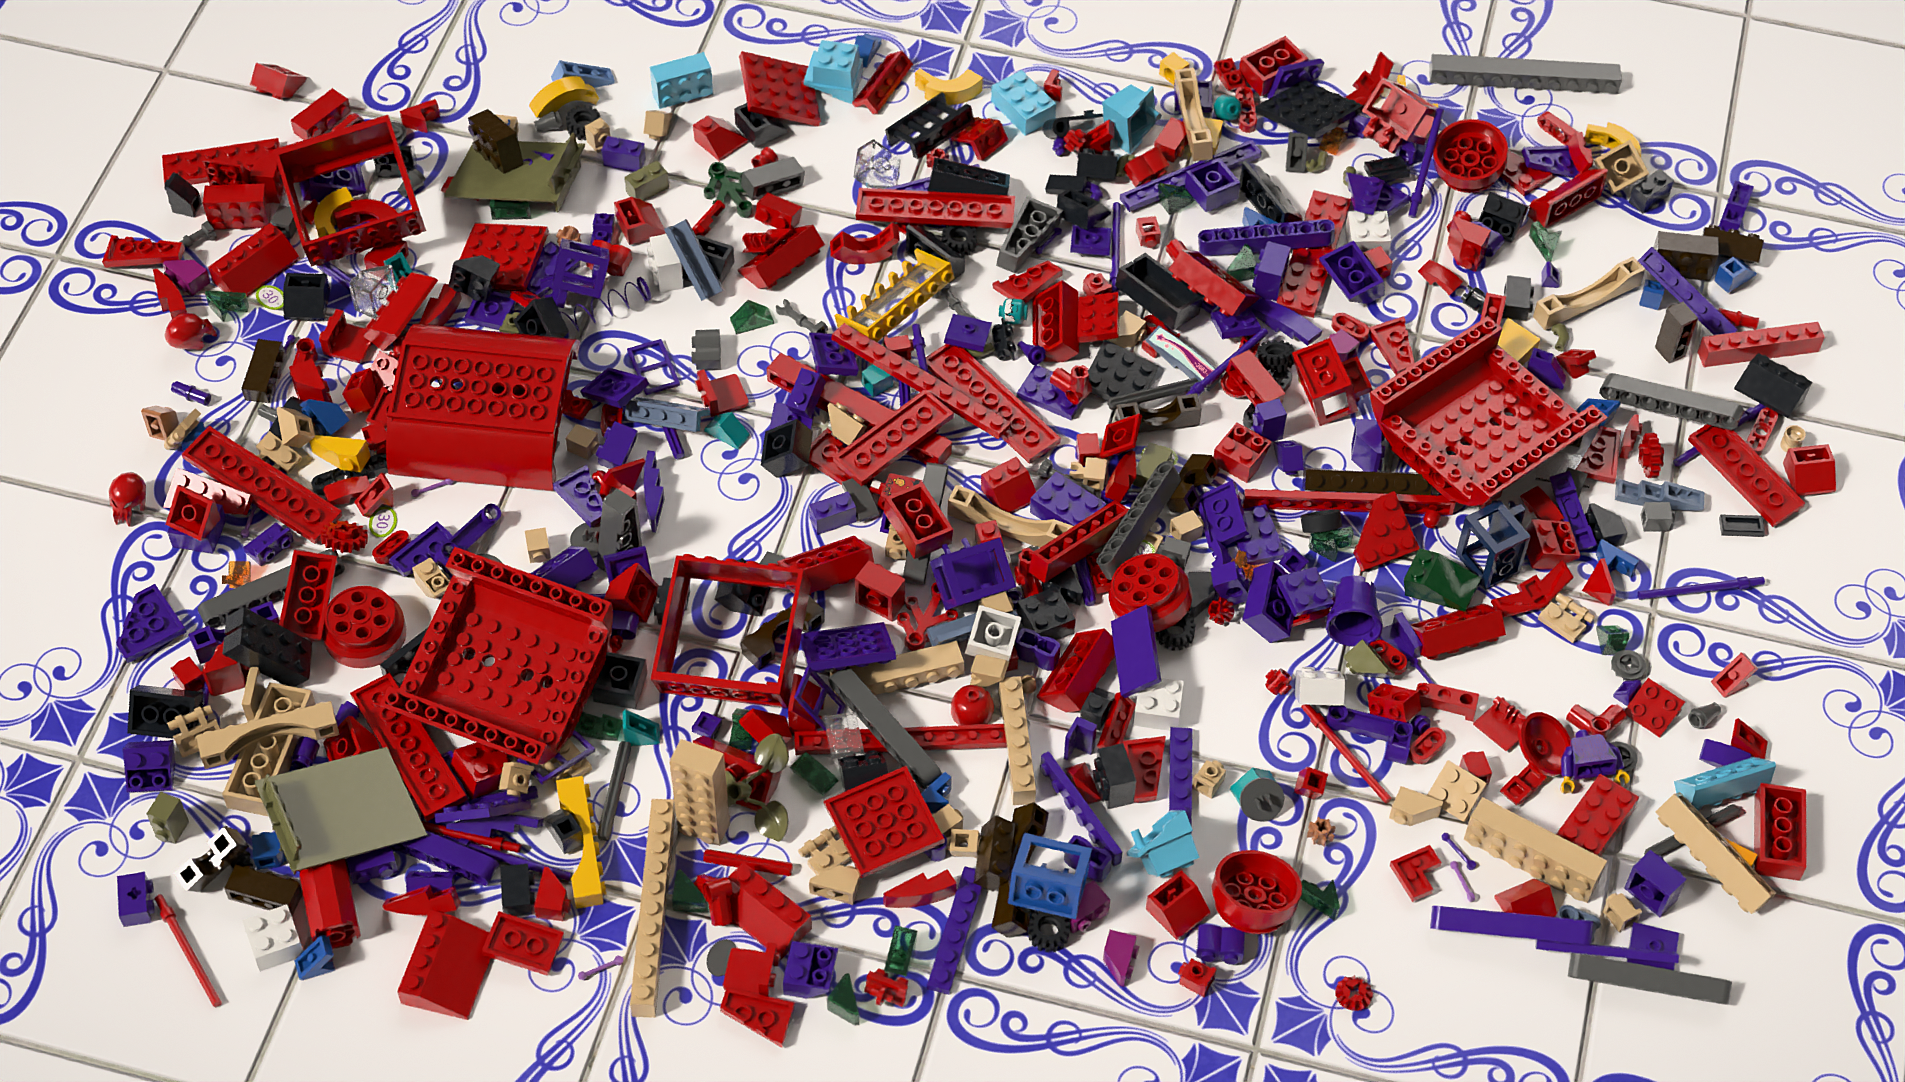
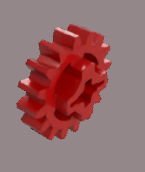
[1638,433,1664,478]
[321,521,368,553]

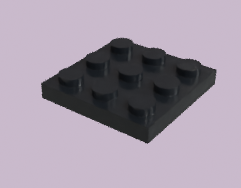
[1088,340,1159,405]

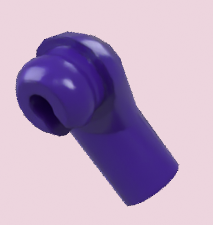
[1052,136,1067,156]

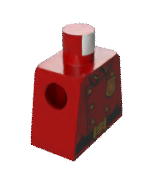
[869,473,922,510]

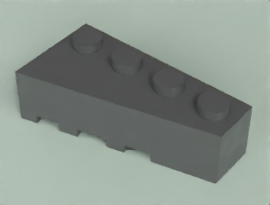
[996,196,1063,273]
[596,488,642,572]

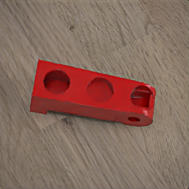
[1415,683,1479,722]

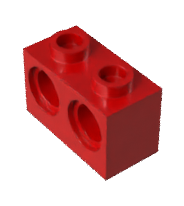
[1367,683,1421,723]

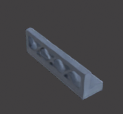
[664,219,724,301]
[625,397,710,432]
[926,610,1018,646]

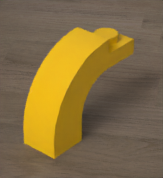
[915,68,983,105]
[529,76,600,118]
[1584,122,1641,158]
[314,187,354,238]

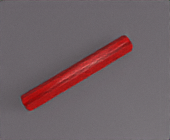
[703,849,793,876]

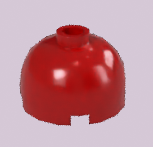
[951,685,994,725]

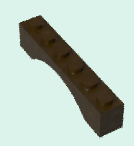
[1302,468,1432,495]
[991,802,1049,938]

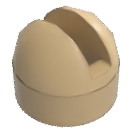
[1021,675,1036,694]

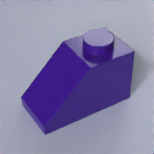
[1273,440,1304,475]

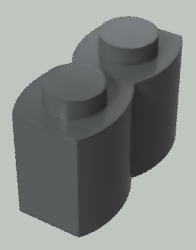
[691,329,721,370]

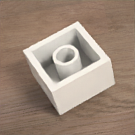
[1345,211,1391,255]
[647,234,683,293]
[965,605,1021,662]
[1295,667,1345,706]
[1133,678,1184,731]
[242,904,303,972]

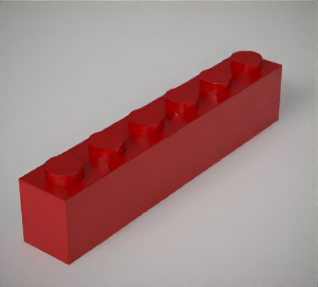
[1697,321,1825,367]
[1028,500,1129,583]

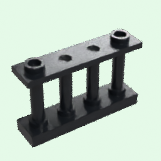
[885,92,975,160]

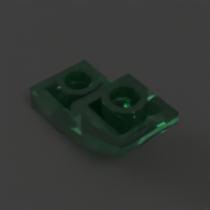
[574,711,623,741]
[790,752,839,796]

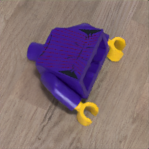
[1560,730,1630,793]

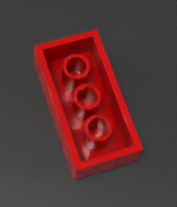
[1556,774,1639,857]
[1754,783,1807,881]

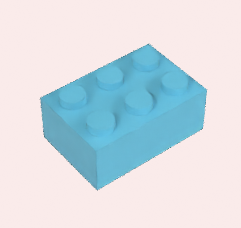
[650,52,713,109]
[991,70,1056,136]

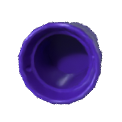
[1325,575,1383,647]

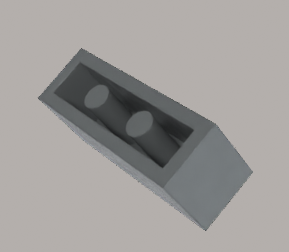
[741,156,805,201]

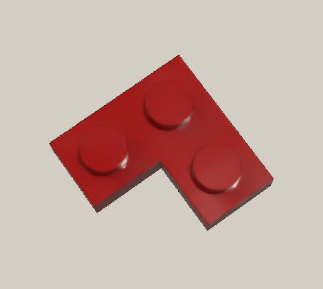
[1389,845,1442,902]

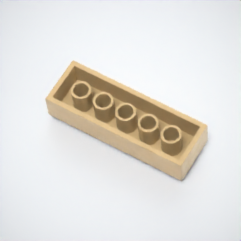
[222,682,316,817]
[669,739,730,845]
[1463,797,1607,903]

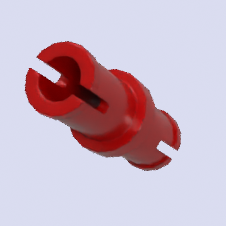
[1718,308,1759,330]

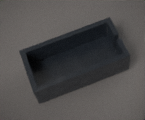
[1115,252,1204,330]
[223,607,312,687]

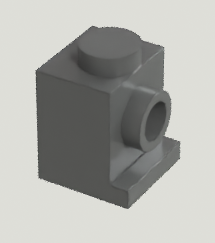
[1157,536,1191,570]

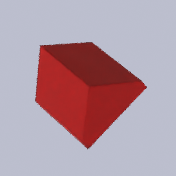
[302,199,319,225]

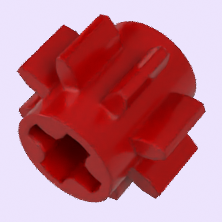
[1063,129,1087,152]
[926,148,949,169]
[1208,597,1235,625]
[1265,668,1292,695]

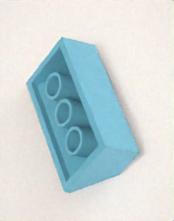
[1674,757,1776,811]

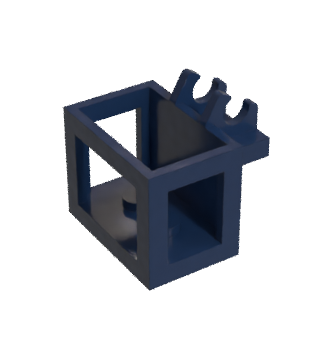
[1456,500,1531,590]

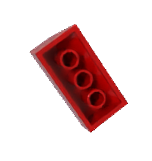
[1528,168,1608,230]
[208,223,300,303]
[737,224,825,289]
[363,272,438,351]
[1033,280,1079,362]
[777,536,874,595]
[279,550,338,642]
[1410,603,1506,659]
[1036,628,1115,712]
[693,735,782,812]
[727,862,812,960]

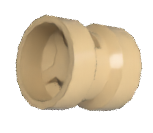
[1780,425,1806,452]

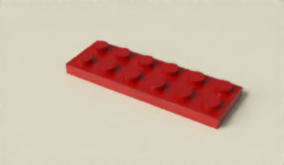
[162,138,280,185]
[833,389,954,487]
[1687,424,1805,527]

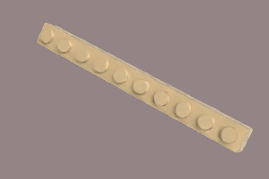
[630,799,676,1018]

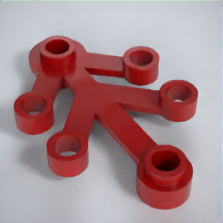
[897,582,958,651]

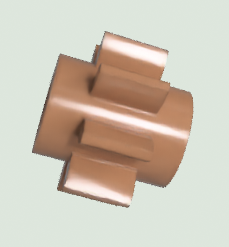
[556,226,582,250]
[1307,817,1336,847]

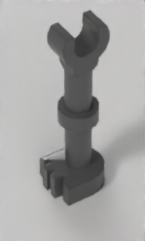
[179,221,217,247]
[935,283,976,319]
[775,299,828,333]
[1037,458,1096,496]

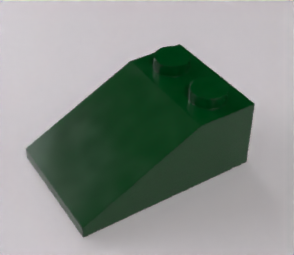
[1404,548,1481,612]

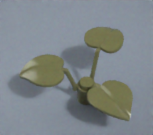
[725,733,789,842]

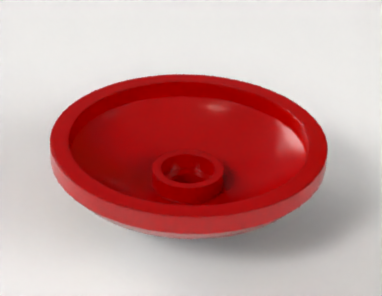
[1518,712,1571,776]

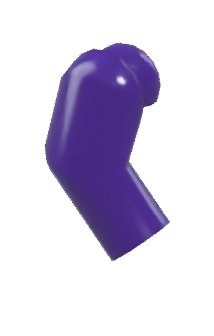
[1085,181,1103,202]

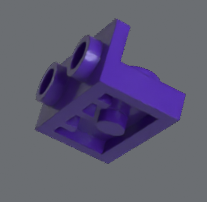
[243,522,294,566]

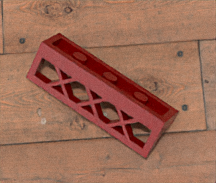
[852,50,913,114]

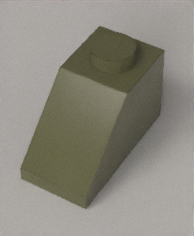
[1343,639,1395,678]

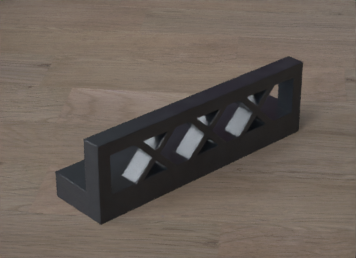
[380,628,428,688]

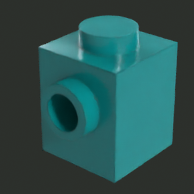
[861,364,893,397]

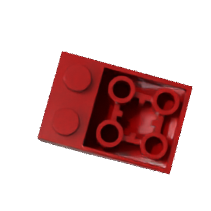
[202,158,252,185]

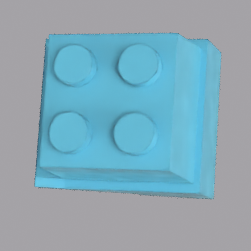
[804,40,863,104]
[1102,84,1162,154]
[1126,810,1199,878]

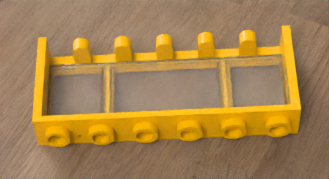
[834,249,955,342]

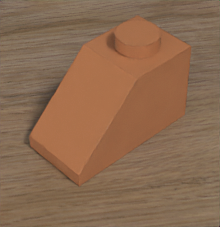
[141,405,179,441]

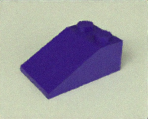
[299,163,366,202]

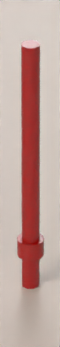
[1301,704,1392,804]
[421,821,522,853]
[154,894,222,1007]

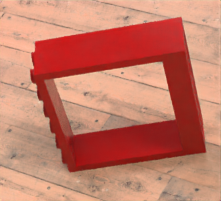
[273,115,426,267]
[650,554,811,708]

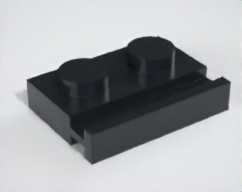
[1364,155,1410,181]

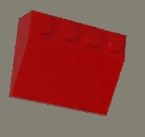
[1168,250,1260,317]
[397,910,491,1020]

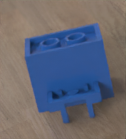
[1008,833,1092,920]

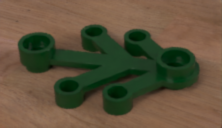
[703,162,753,218]

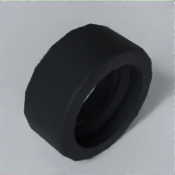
[1300,510,1342,533]

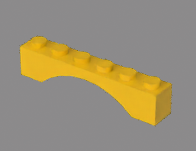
[556,776,607,909]

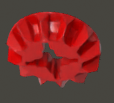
[1335,975,1373,1011]

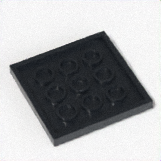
[1255,80,1363,139]

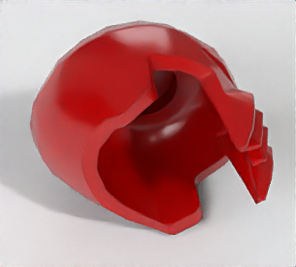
[165,313,217,350]
[108,472,146,527]

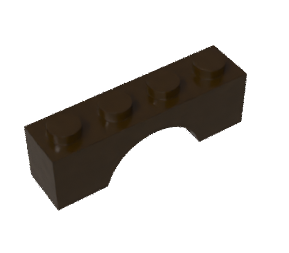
[1115,393,1202,433]
[741,596,825,670]

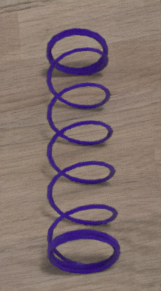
[560,277,651,338]

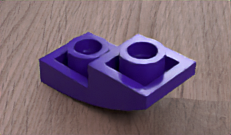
[590,213,615,245]
[1210,539,1232,567]
[1699,739,1751,768]

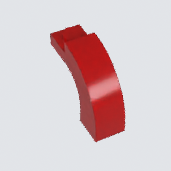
[333,199,398,231]
[830,222,900,265]

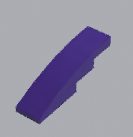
[1719,180,1754,231]
[1250,297,1322,346]
[644,450,665,533]
[446,814,544,837]

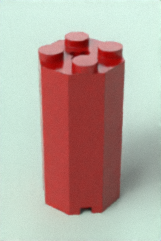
[299,858,361,949]

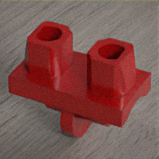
[864,968,909,1007]

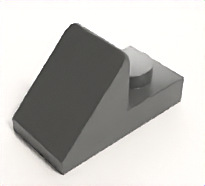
[1285,132,1308,173]

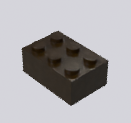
[468,109,524,174]
[1650,231,1719,281]

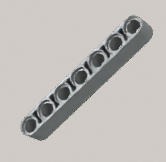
[1599,373,1744,430]
[1097,461,1181,580]
[903,462,948,585]
[198,549,345,628]
[828,666,942,789]
[1567,953,1732,1005]

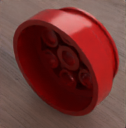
[1433,119,1508,193]
[1109,553,1193,632]
[322,586,407,668]
[1212,850,1302,934]

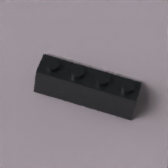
[928,157,1010,195]
[1240,160,1303,223]

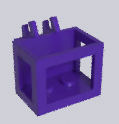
[540,238,609,309]
[930,538,1016,611]

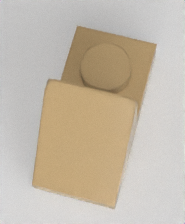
[970,655,1009,688]

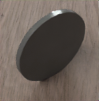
[570,523,601,558]
[1240,777,1284,822]

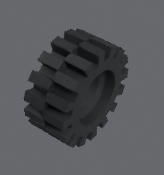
[566,105,600,141]
[942,225,977,257]
[1257,340,1294,373]
[1155,613,1196,651]
[1028,911,1070,953]

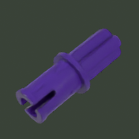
[170,381,211,406]

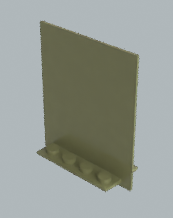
[444,133,586,212]
[254,747,427,875]

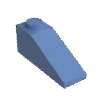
[551,60,615,88]

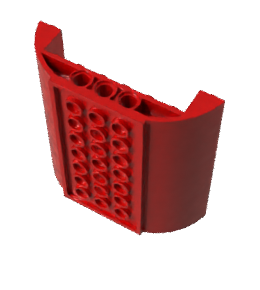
[1370,316,1608,506]
[386,323,581,491]
[379,547,613,765]

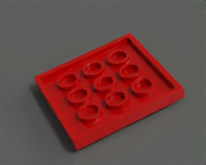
[739,51,821,126]
[459,223,549,291]
[824,766,945,879]

